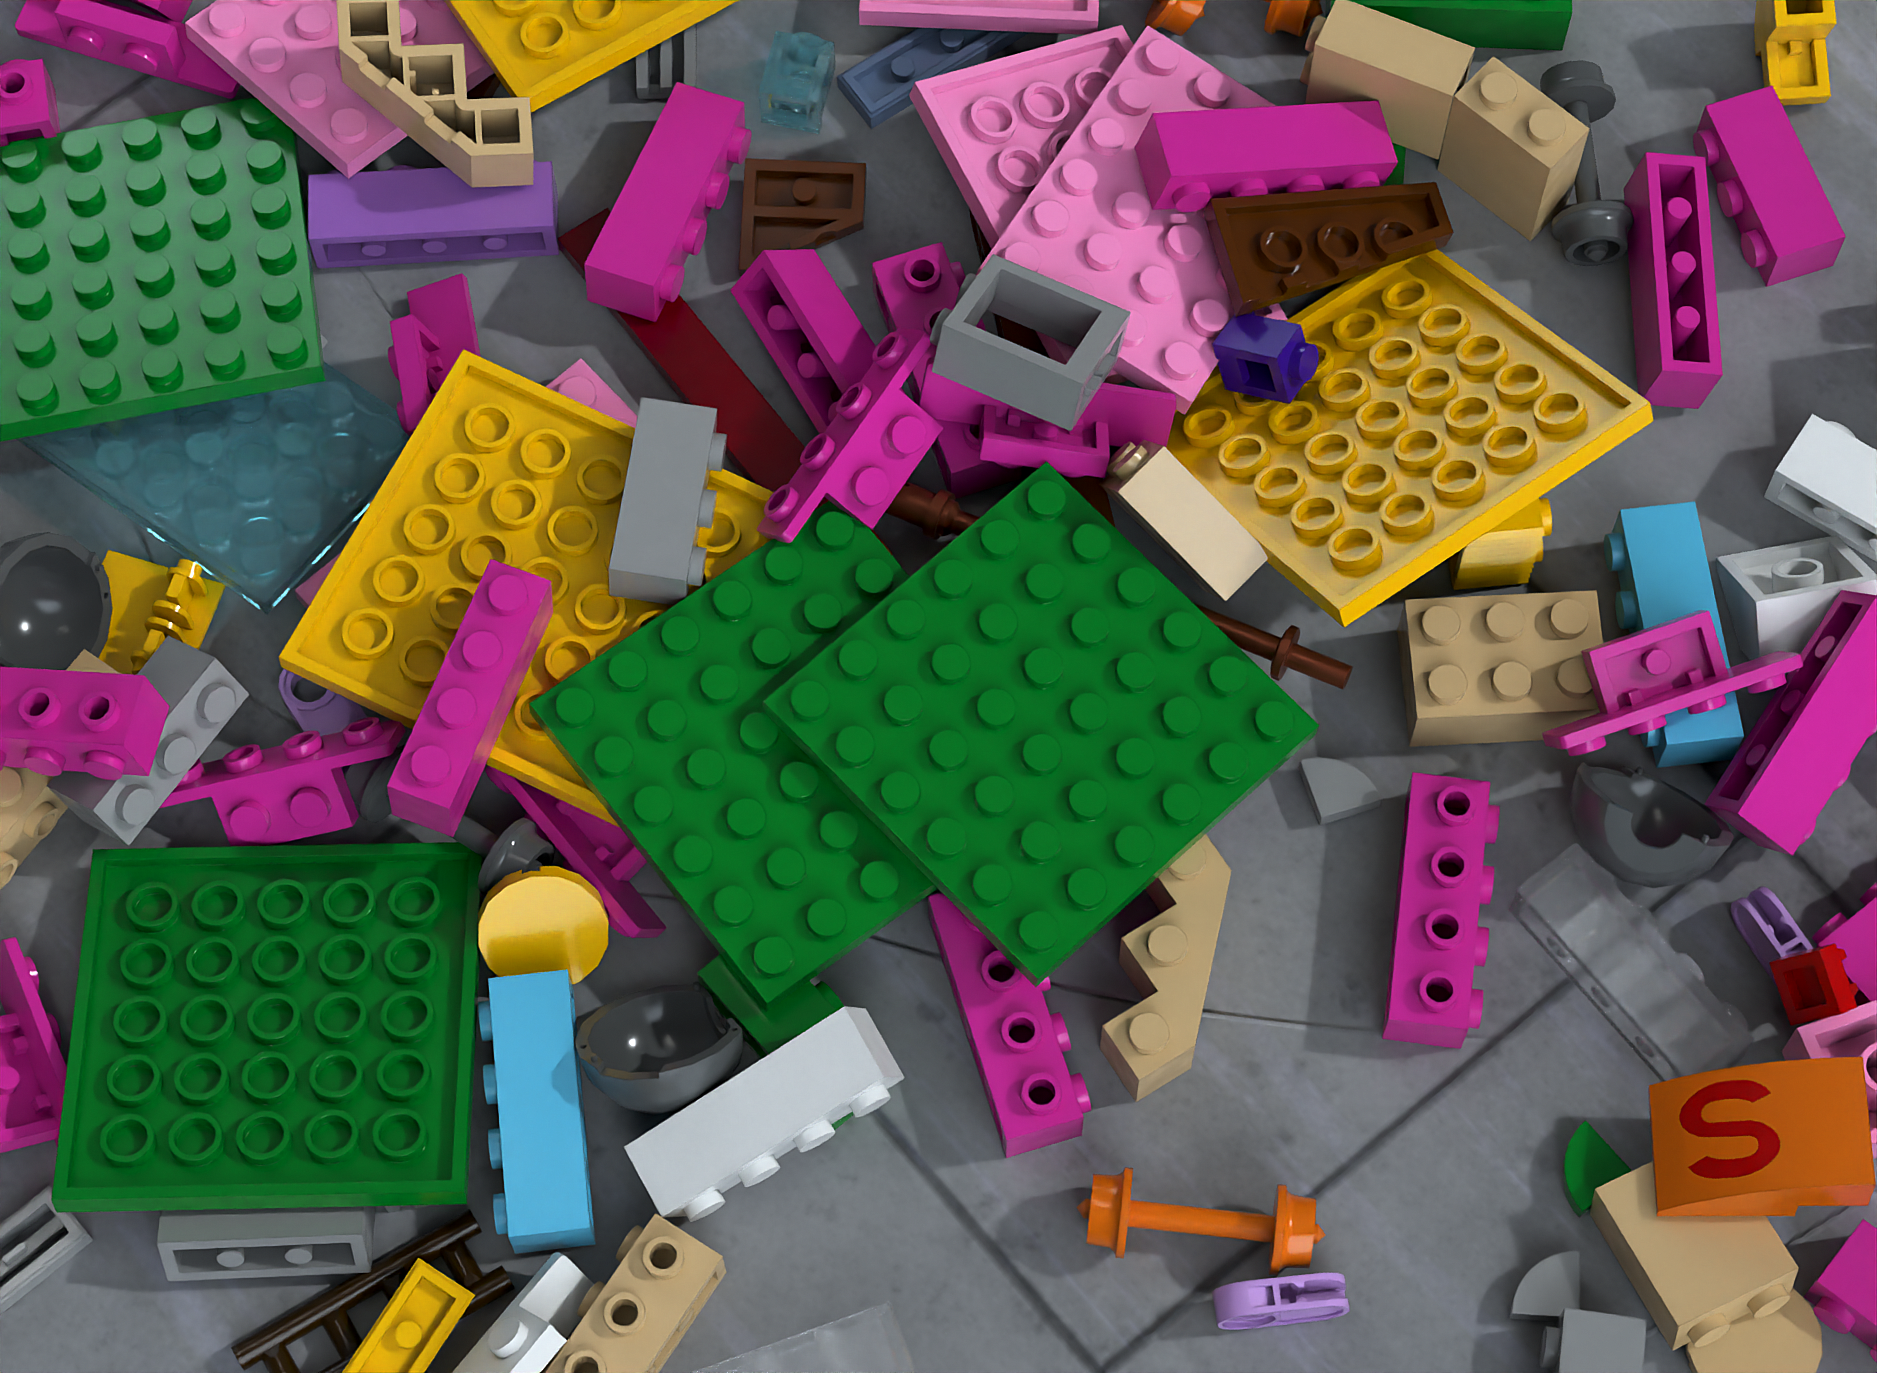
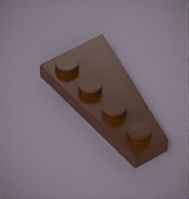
[1203,182,1454,317]

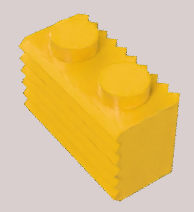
[1448,498,1552,590]

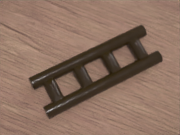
[231,1209,515,1373]

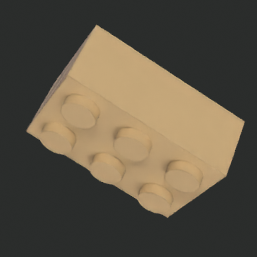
[1397,590,1603,747]

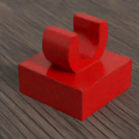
[1769,943,1858,1026]

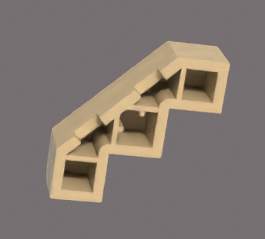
[336,0,534,188]
[1100,834,1232,1102]

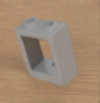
[930,254,1131,431]

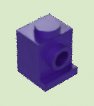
[1212,311,1319,404]

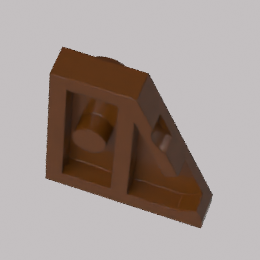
[738,158,867,277]

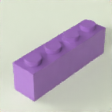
[308,160,559,269]

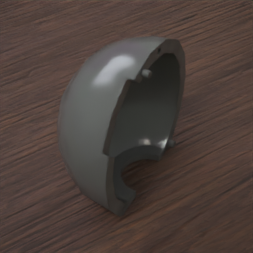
[0,532,113,670]
[1569,762,1734,888]
[574,981,743,1116]

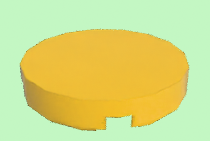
[478,866,609,985]

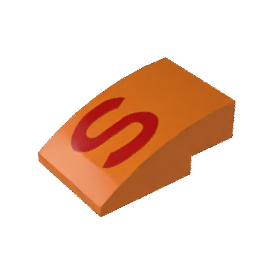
[1648,1057,1876,1216]

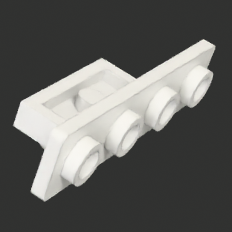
[452,1252,594,1373]

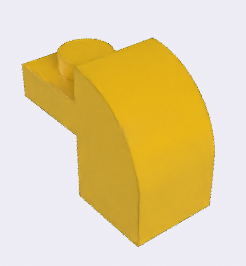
[1754,0,1837,106]

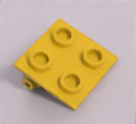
[98,550,226,675]

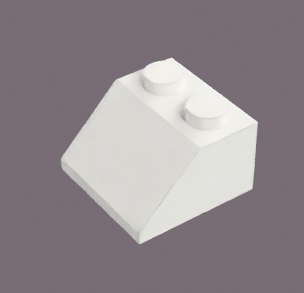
[1716,535,1877,674]

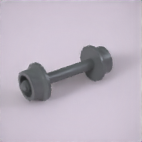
[1540,60,1634,266]
[345,744,555,895]

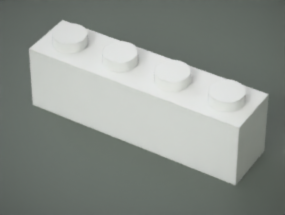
[1764,414,1877,562]
[624,1006,905,1222]

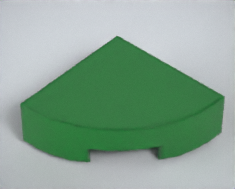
[1563,1120,1631,1217]

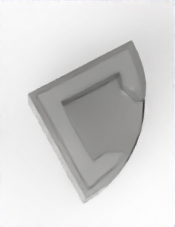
[1298,757,1382,825]
[1509,1251,1580,1322]

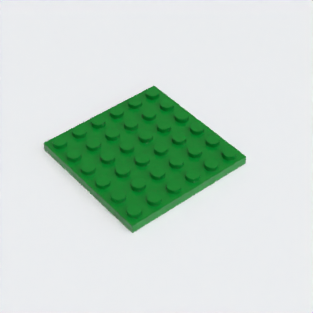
[0,97,326,442]
[763,462,1319,987]
[529,501,938,1012]
[51,842,485,1213]

